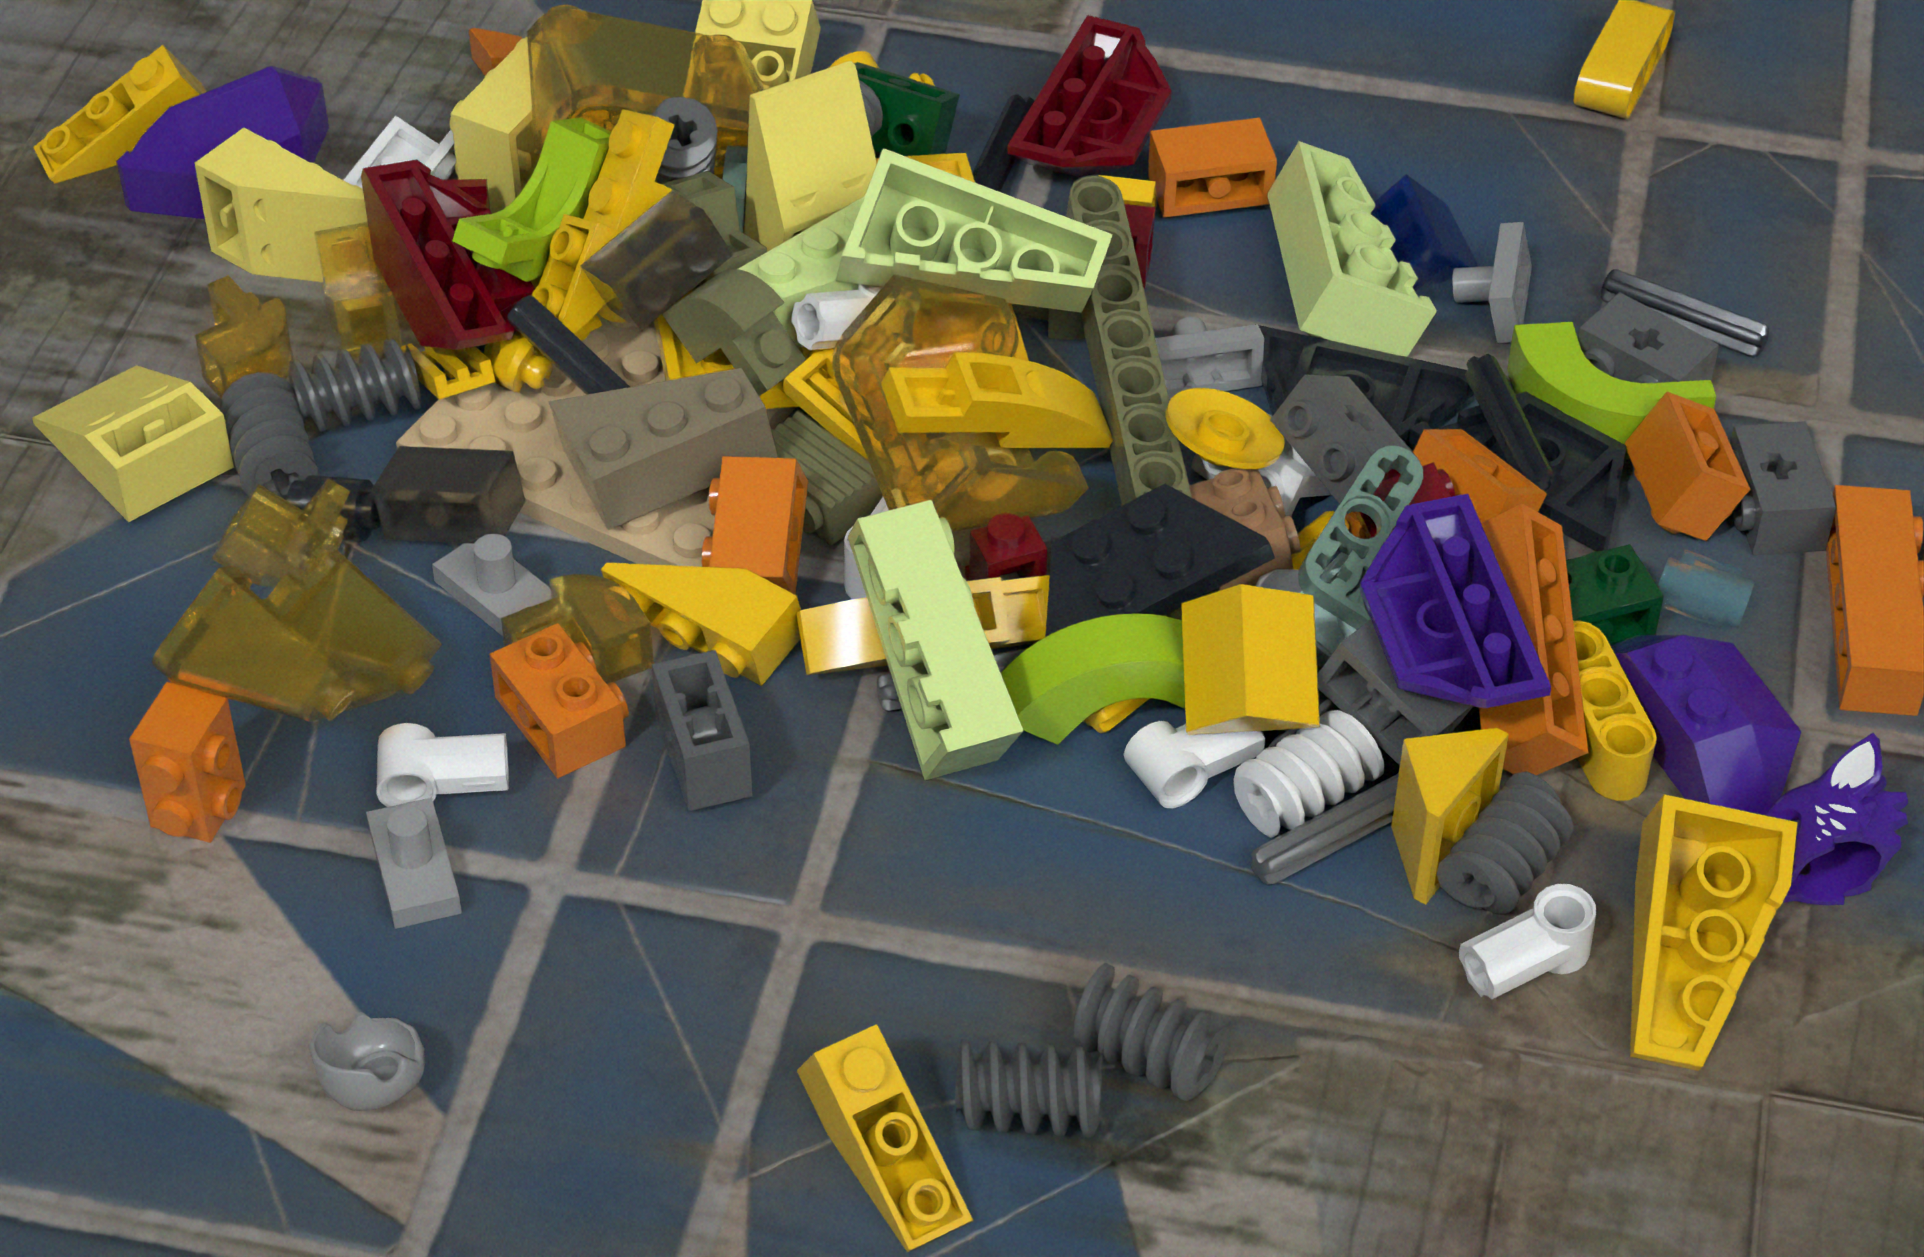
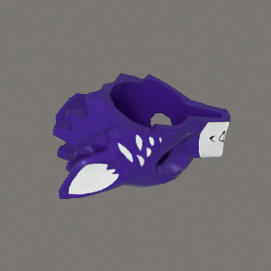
[1765,733,1908,905]

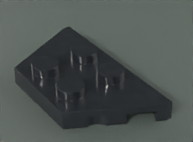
[1255,324,1473,446]
[1408,391,1626,551]
[1045,484,1275,637]

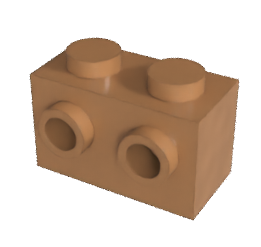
[1189,469,1301,591]

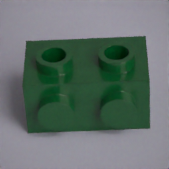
[854,62,960,156]
[1566,544,1664,645]

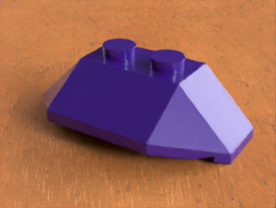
[116,66,329,219]
[1360,494,1551,708]
[1610,635,1802,815]

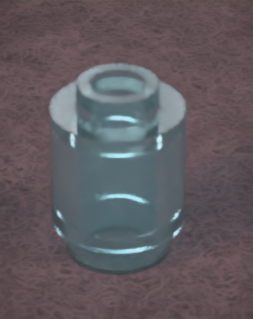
[1658,549,1756,629]

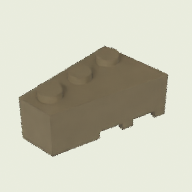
[548,368,778,530]

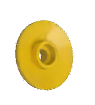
[1165,388,1285,469]

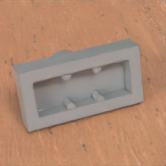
[1452,222,1532,343]
[1155,317,1264,399]
[432,533,563,643]
[366,797,462,929]

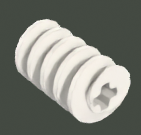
[1234,710,1384,838]

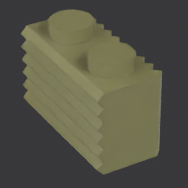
[771,410,886,545]

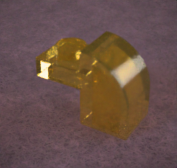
[314,222,403,358]
[194,275,294,400]
[212,478,350,592]
[501,574,654,684]

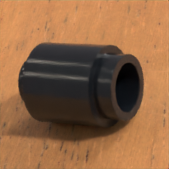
[286,475,384,541]

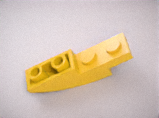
[532,109,674,334]
[881,352,1113,448]
[796,575,1050,675]

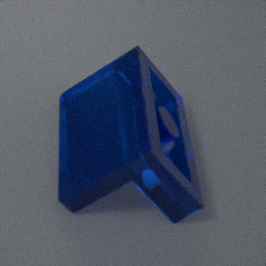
[1371,174,1478,292]

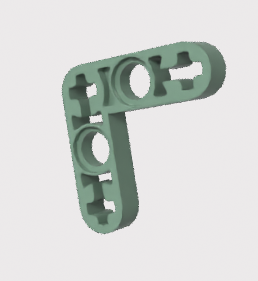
[1298,445,1423,630]

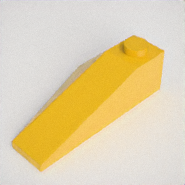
[1630,794,1797,1071]

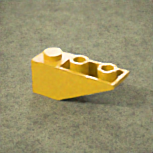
[33,45,206,184]
[601,563,801,686]
[797,1024,973,1252]

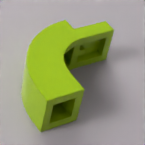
[452,118,611,282]
[1507,322,1716,460]
[1001,614,1185,745]

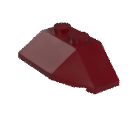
[1008,15,1172,177]
[361,160,535,350]

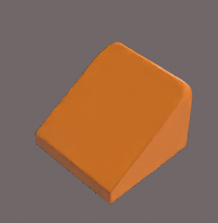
[469,28,522,76]

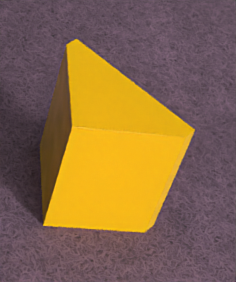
[1181,584,1320,735]
[1391,728,1509,905]

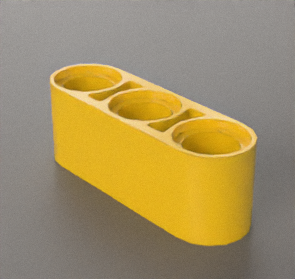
[1573,0,1675,119]
[1573,620,1657,801]

